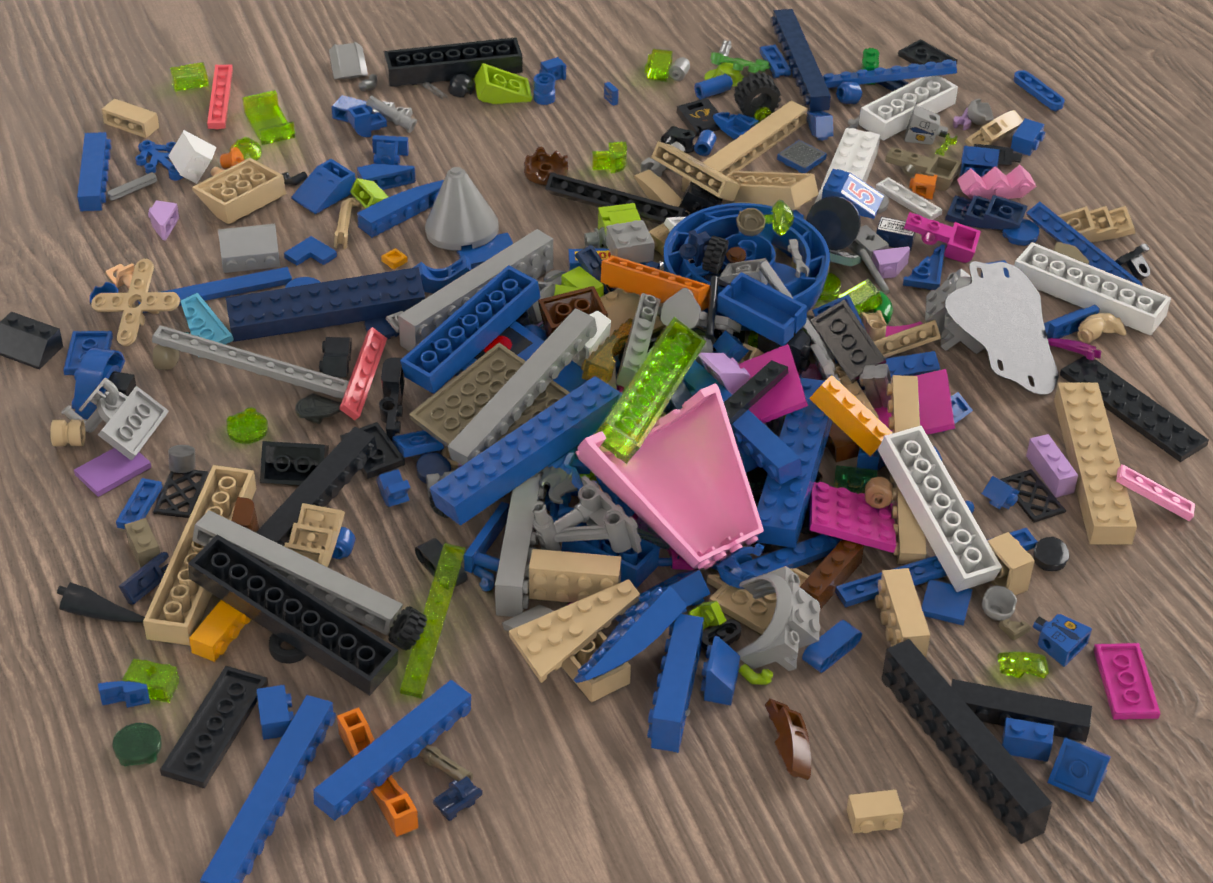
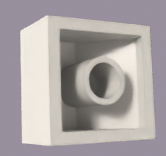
[169,130,216,184]

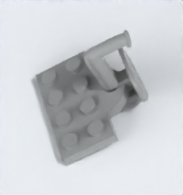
[657,288,742,358]
[61,377,169,461]

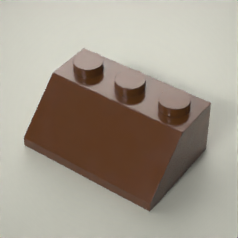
[538,286,608,337]

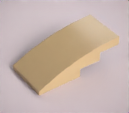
[1058,206,1136,242]
[284,503,345,567]

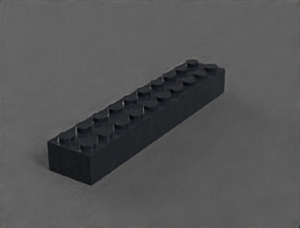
[188,534,398,696]
[882,639,1052,844]

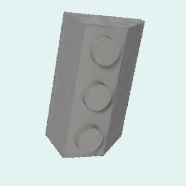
[218,224,280,273]

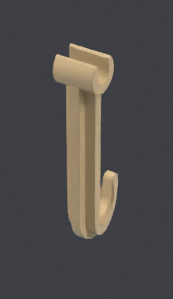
[334,198,365,249]

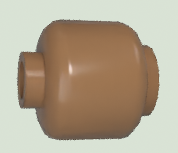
[865,477,893,509]

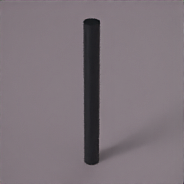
[706,276,719,340]

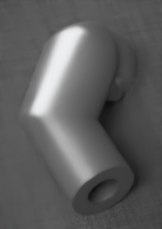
[358,74,378,91]

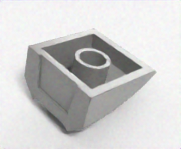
[329,42,368,80]
[718,258,769,287]

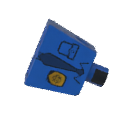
[1033,614,1092,667]

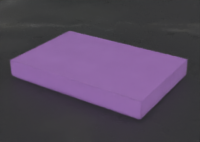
[74,448,152,497]

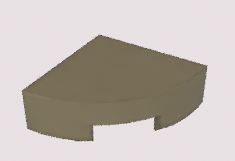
[998,619,1031,641]

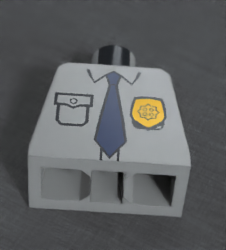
[905,105,948,145]

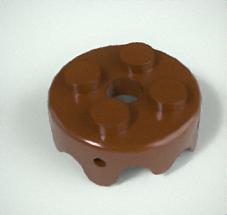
[524,146,568,185]

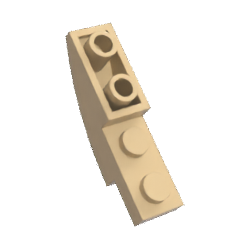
[964,110,1023,146]

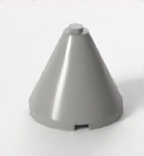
[425,167,499,250]

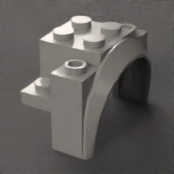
[925,269,985,354]
[737,566,820,671]

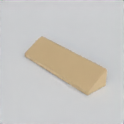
[873,320,941,358]

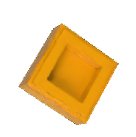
[381,248,408,270]

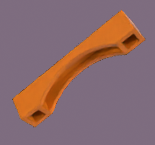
[337,707,418,837]

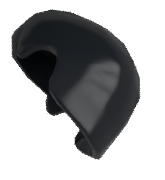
[448,74,475,98]

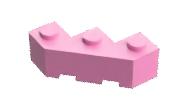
[957,165,1036,200]

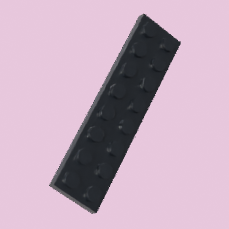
[1060,356,1209,462]

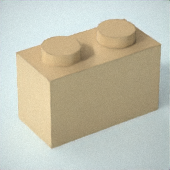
[847,790,903,833]

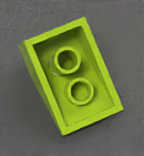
[474,63,532,104]

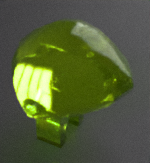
[764,200,794,236]

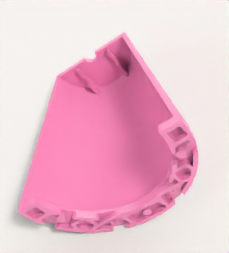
[576,383,764,570]

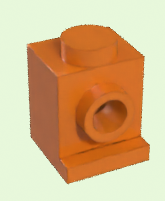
[909,174,937,200]

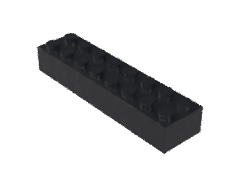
[384,37,523,87]

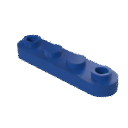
[1013,70,1065,111]

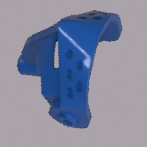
[716,543,764,589]

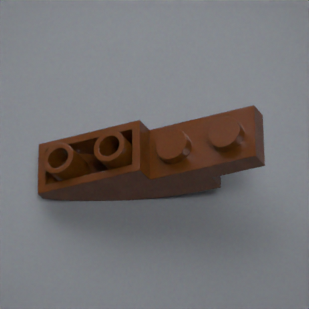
[765,699,811,780]

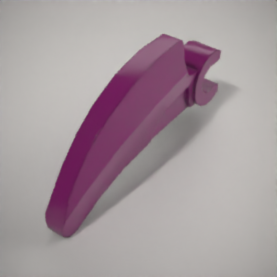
[1048,338,1101,360]

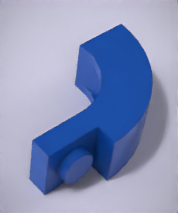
[413,255,471,293]

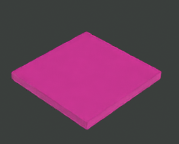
[739,344,808,423]
[874,369,955,435]

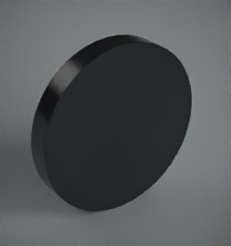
[806,196,861,251]

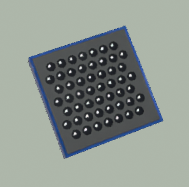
[777,140,827,173]

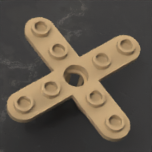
[91,259,180,346]

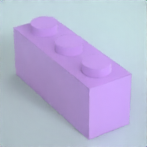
[1026,434,1078,497]

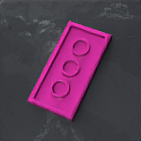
[1093,643,1160,720]

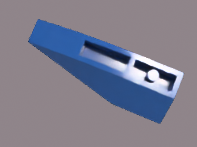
[574,586,687,683]

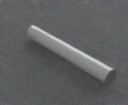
[859,249,890,295]

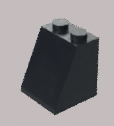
[757,329,811,376]

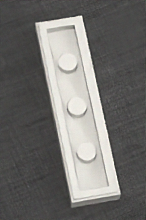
[876,177,942,220]

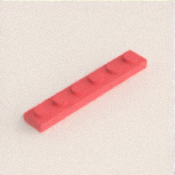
[207,65,233,130]
[339,327,387,420]

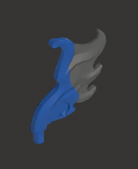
[535,448,597,504]

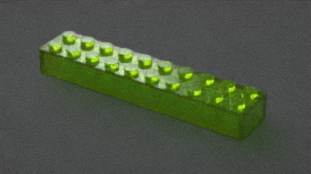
[593,317,706,464]

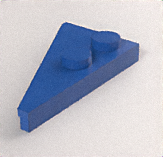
[903,244,945,290]

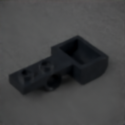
[379,357,405,441]

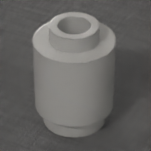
[669,57,690,81]

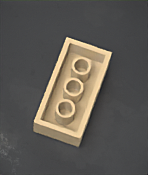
[529,549,621,603]
[875,568,930,657]
[562,630,631,703]

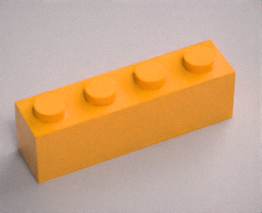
[809,375,893,456]
[189,600,251,662]

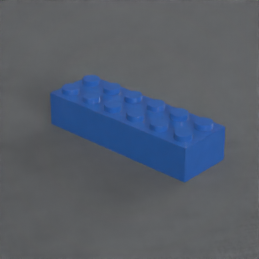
[647,614,704,753]

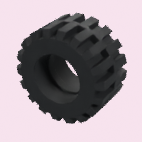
[734,72,781,120]

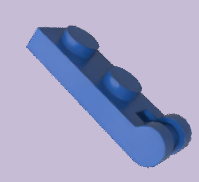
[759,45,791,78]

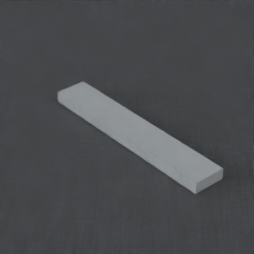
[757,260,834,360]

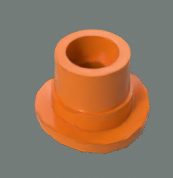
[220,147,244,169]

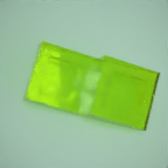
[997,652,1049,679]

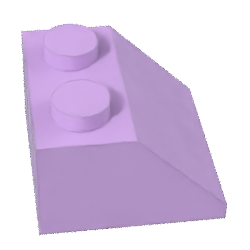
[698,353,751,395]

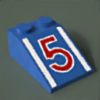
[822,169,884,219]

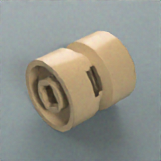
[51,419,86,446]

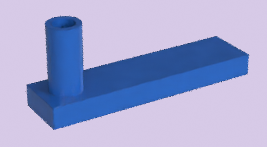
[464,502,509,573]

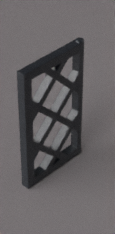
[1000,469,1066,523]
[153,470,208,518]

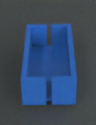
[717,272,808,346]

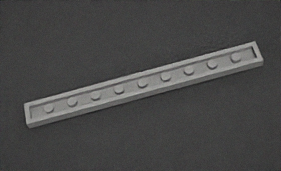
[152,325,349,399]

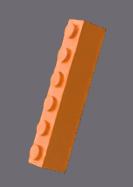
[601,256,710,311]

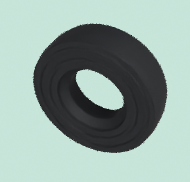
[269,633,307,664]

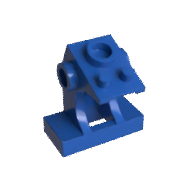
[372,135,409,165]

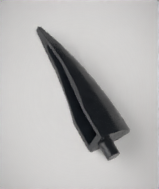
[57,582,145,622]

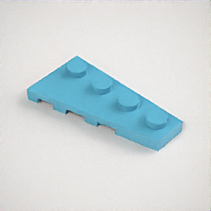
[181,293,234,357]

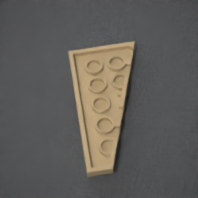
[509,579,640,683]

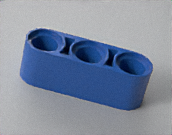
[802,620,862,673]

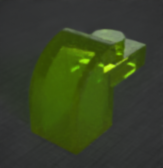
[592,142,627,173]

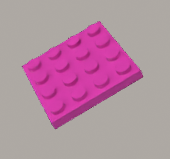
[809,482,896,553]

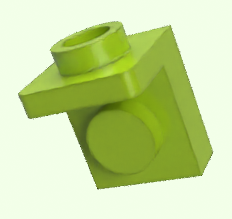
[688,601,727,629]

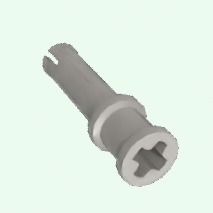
[366,95,417,133]

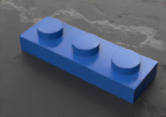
[116,478,163,529]

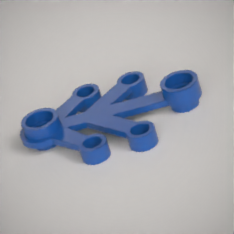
[135,140,183,181]

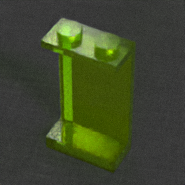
[242,90,295,145]

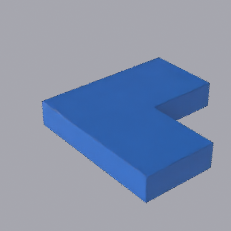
[284,236,337,266]

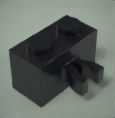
[679,182,723,215]

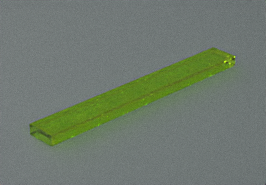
[400,543,466,699]

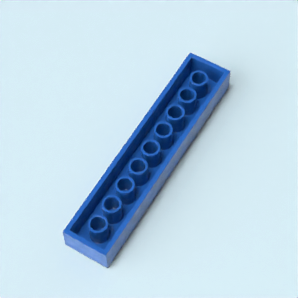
[429,376,626,526]
[756,377,833,548]

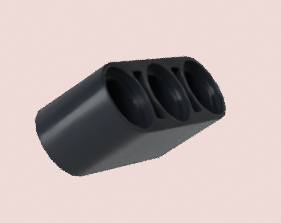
[415,538,468,591]

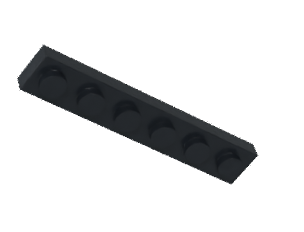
[724,360,789,425]

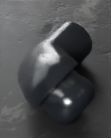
[281,171,308,185]

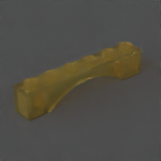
[581,318,633,383]

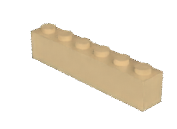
[651,141,741,202]

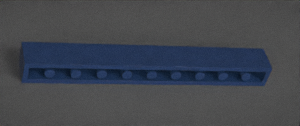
[771,9,831,112]

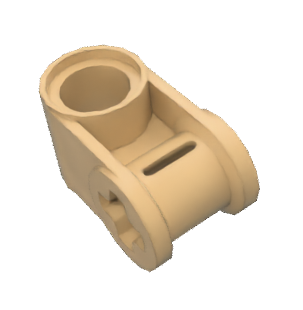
[860,310,887,341]

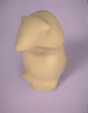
[1077,313,1126,344]

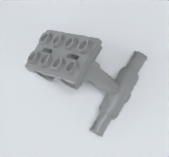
[532,476,642,553]

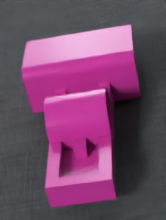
[904,212,981,263]

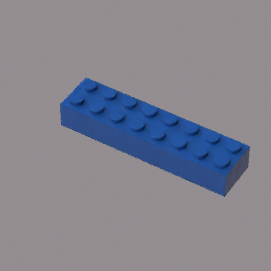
[400,265,541,394]

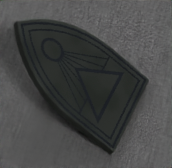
[295,393,341,424]

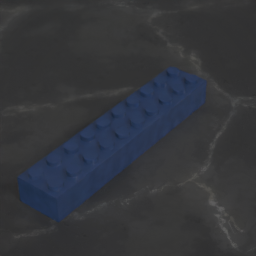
[226,267,425,342]

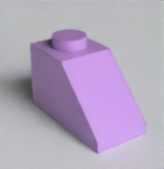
[148,200,179,240]
[872,246,910,279]

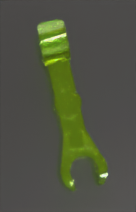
[936,133,958,156]

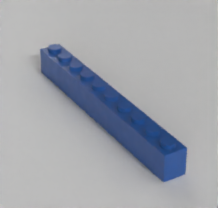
[670,354,802,485]
[200,695,336,883]

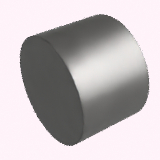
[168,445,196,473]

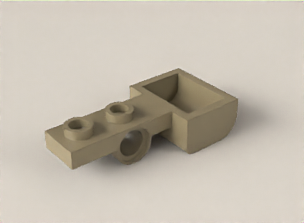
[885,147,962,191]

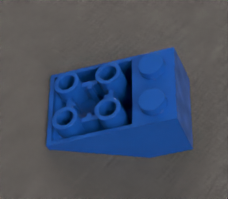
[291,159,356,214]

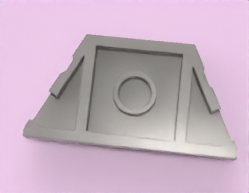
[810,343,841,383]

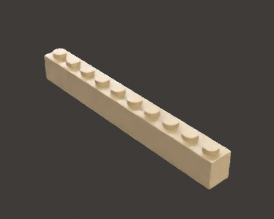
[682,101,808,192]
[887,375,926,564]

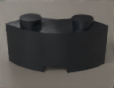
[319,337,352,377]

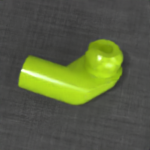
[739,664,773,685]

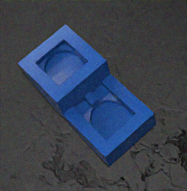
[98,681,150,708]

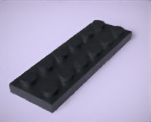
[160,666,268,789]

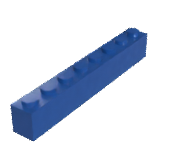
[313,680,471,821]

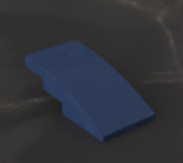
[945,195,1028,229]

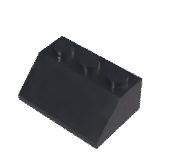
[0,311,63,370]
[260,441,329,485]

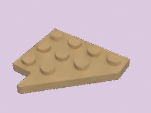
[707,568,809,634]

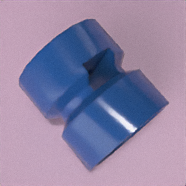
[534,73,555,105]

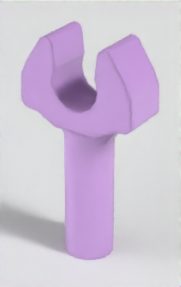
[953,107,971,131]

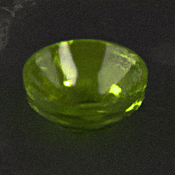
[230,137,262,160]

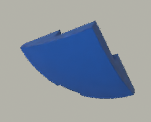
[713,112,758,140]

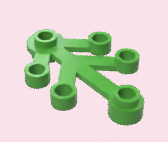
[710,52,770,73]

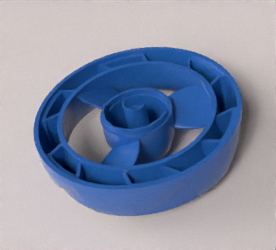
[663,203,830,331]

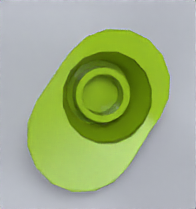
[704,62,744,86]

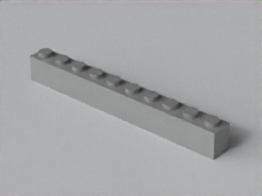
[448,308,597,465]
[192,510,403,635]

